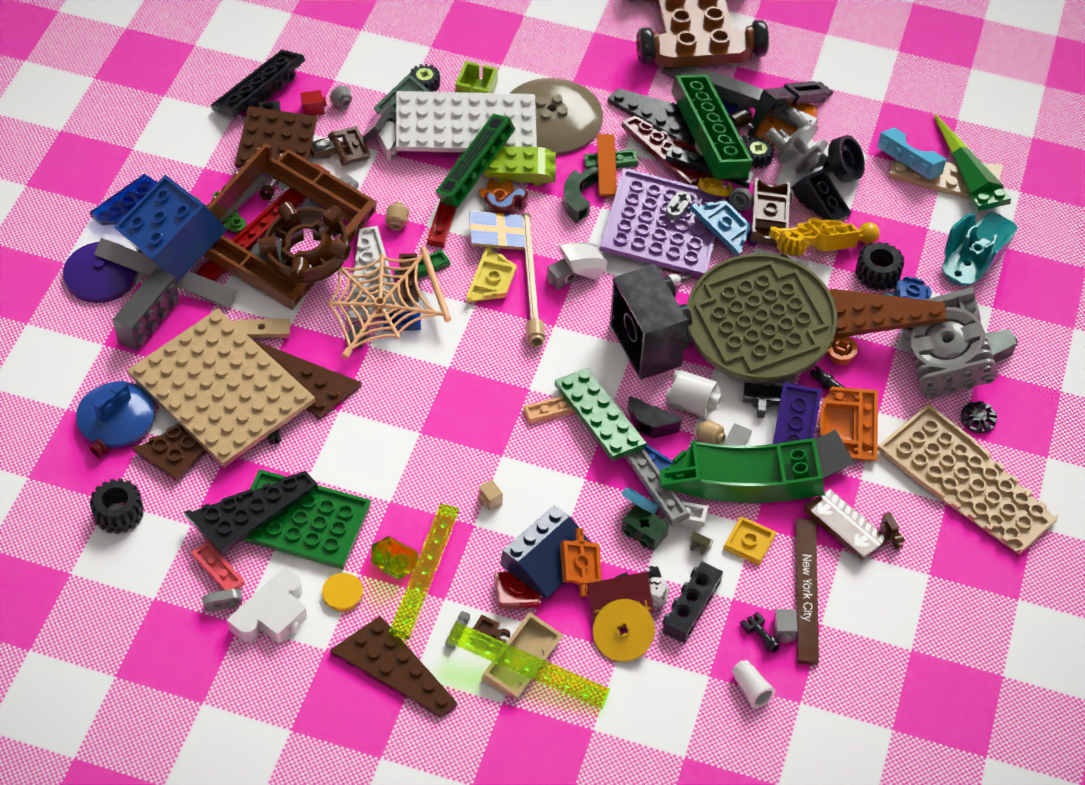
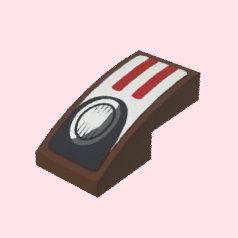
[311,137,348,158]

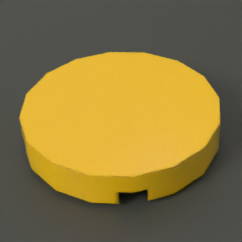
[698,177,733,196]
[322,573,363,612]

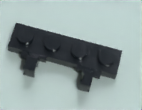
[743,383,820,418]

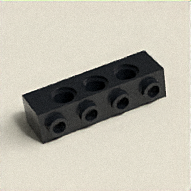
[662,561,724,644]

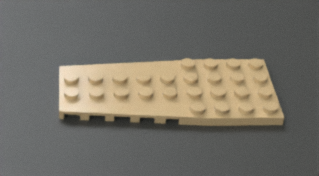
[878,403,1058,555]

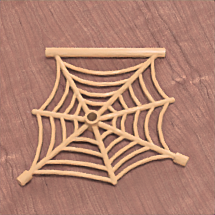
[327,247,451,359]

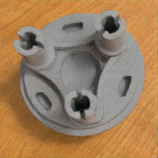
[766,109,828,174]

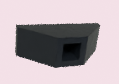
[627,396,682,439]

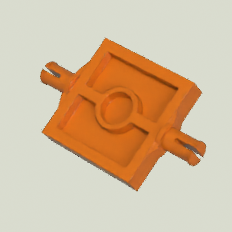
[560,528,602,597]

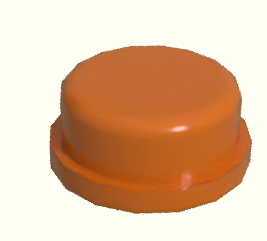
[827,337,858,365]

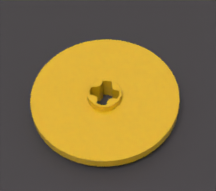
[593,599,655,662]

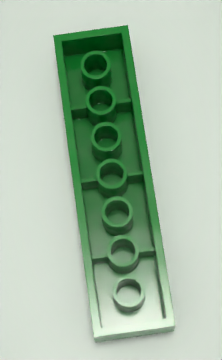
[671,75,753,179]

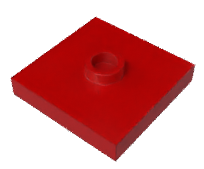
[494,572,541,609]

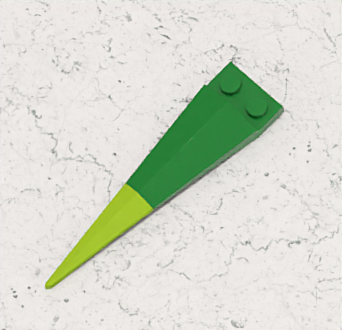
[934,114,1011,211]

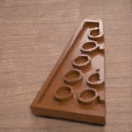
[830,289,947,338]

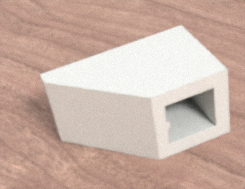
[378,121,398,161]

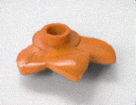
[479,179,514,201]

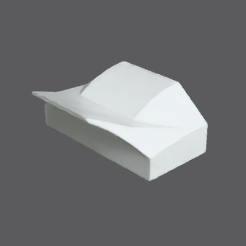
[665,501,709,529]

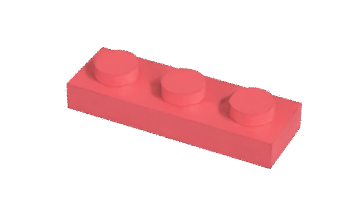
[191,541,245,591]

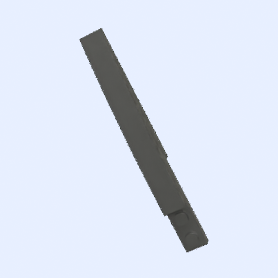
[662,66,818,128]

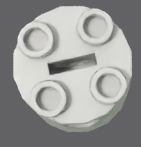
[666,370,721,418]

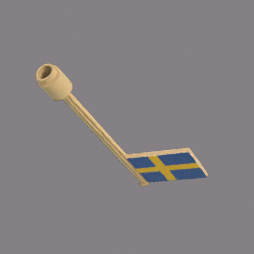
[469,211,546,347]

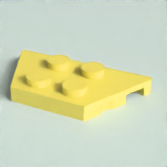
[466,247,517,302]

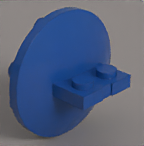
[76,380,155,448]

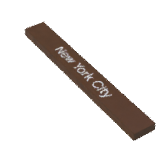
[795,519,819,665]

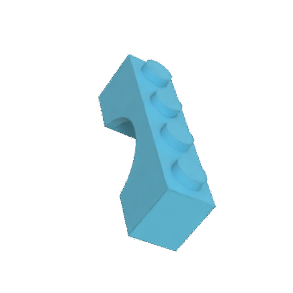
[877,127,947,180]

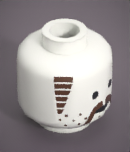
[650,577,670,609]

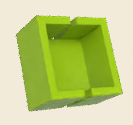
[455,61,498,93]

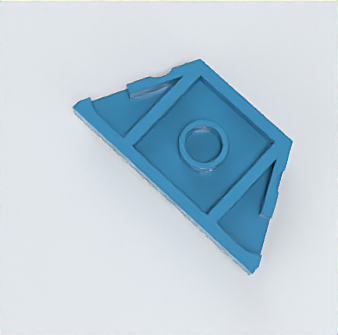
[689,201,751,256]

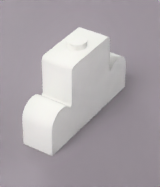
[227,565,307,644]

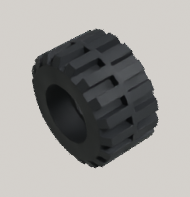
[855,242,904,291]
[90,478,144,534]

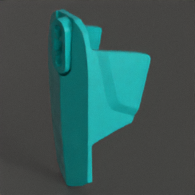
[942,212,1018,286]

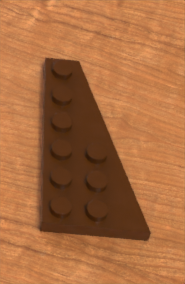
[254,340,362,420]
[132,423,207,481]
[330,616,457,718]

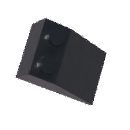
[790,168,852,221]

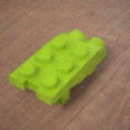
[485,147,556,186]

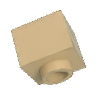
[477,479,503,511]

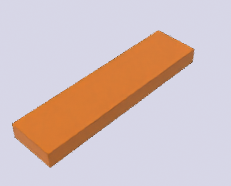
[597,134,617,197]

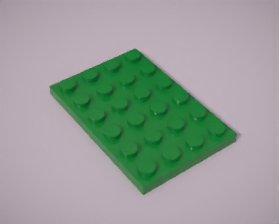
[242,469,372,569]

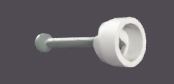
[668,274,694,288]

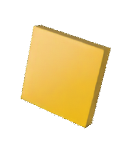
[723,516,777,566]

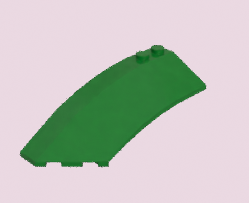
[660,438,825,503]

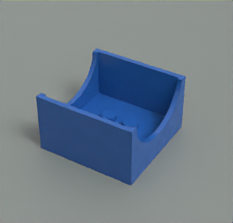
[114,174,227,283]

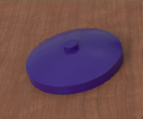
[63,242,138,303]

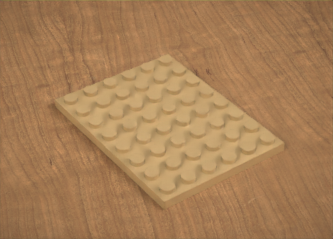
[127,309,315,467]

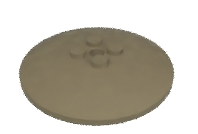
[509,78,603,155]

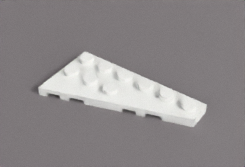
[348,226,401,322]

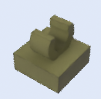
[690,531,714,555]

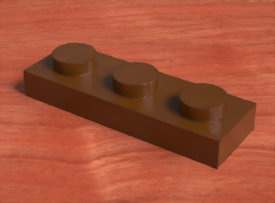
[399,253,419,302]

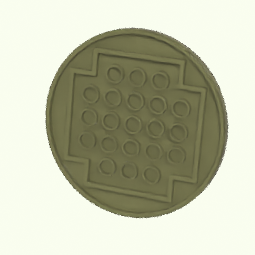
[687,254,837,382]

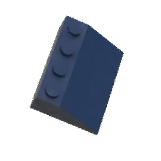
[500,505,592,600]

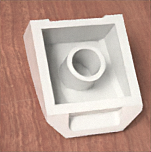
[557,242,607,280]

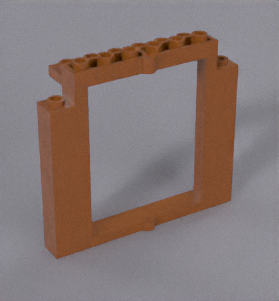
[203,143,377,310]

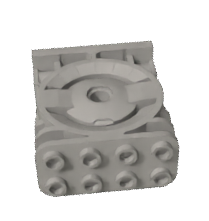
[904,287,998,399]

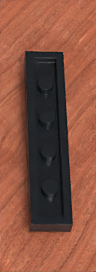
[665,145,754,188]

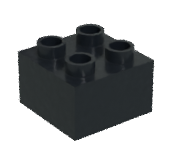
[609,264,692,380]

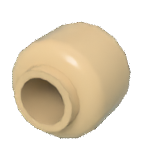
[385,202,410,230]
[696,420,726,445]

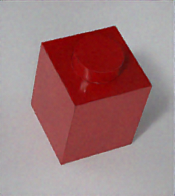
[300,90,327,116]

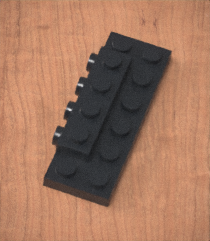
[210,49,306,117]

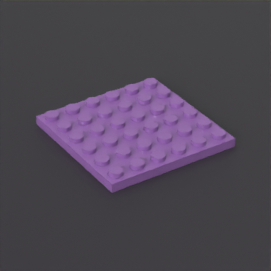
[599,168,726,277]

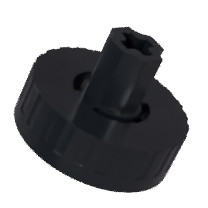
[823,135,865,183]

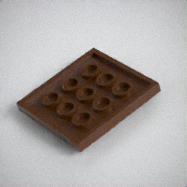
[235,106,318,168]

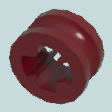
[89,439,108,459]

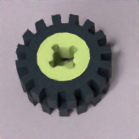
[409,63,440,92]
[744,136,774,169]

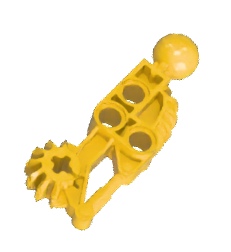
[769,218,880,257]

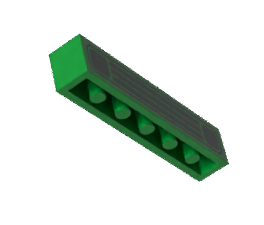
[435,113,516,208]

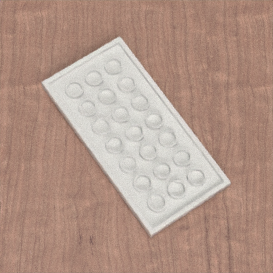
[396,91,537,152]

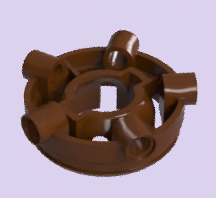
[258,202,351,283]

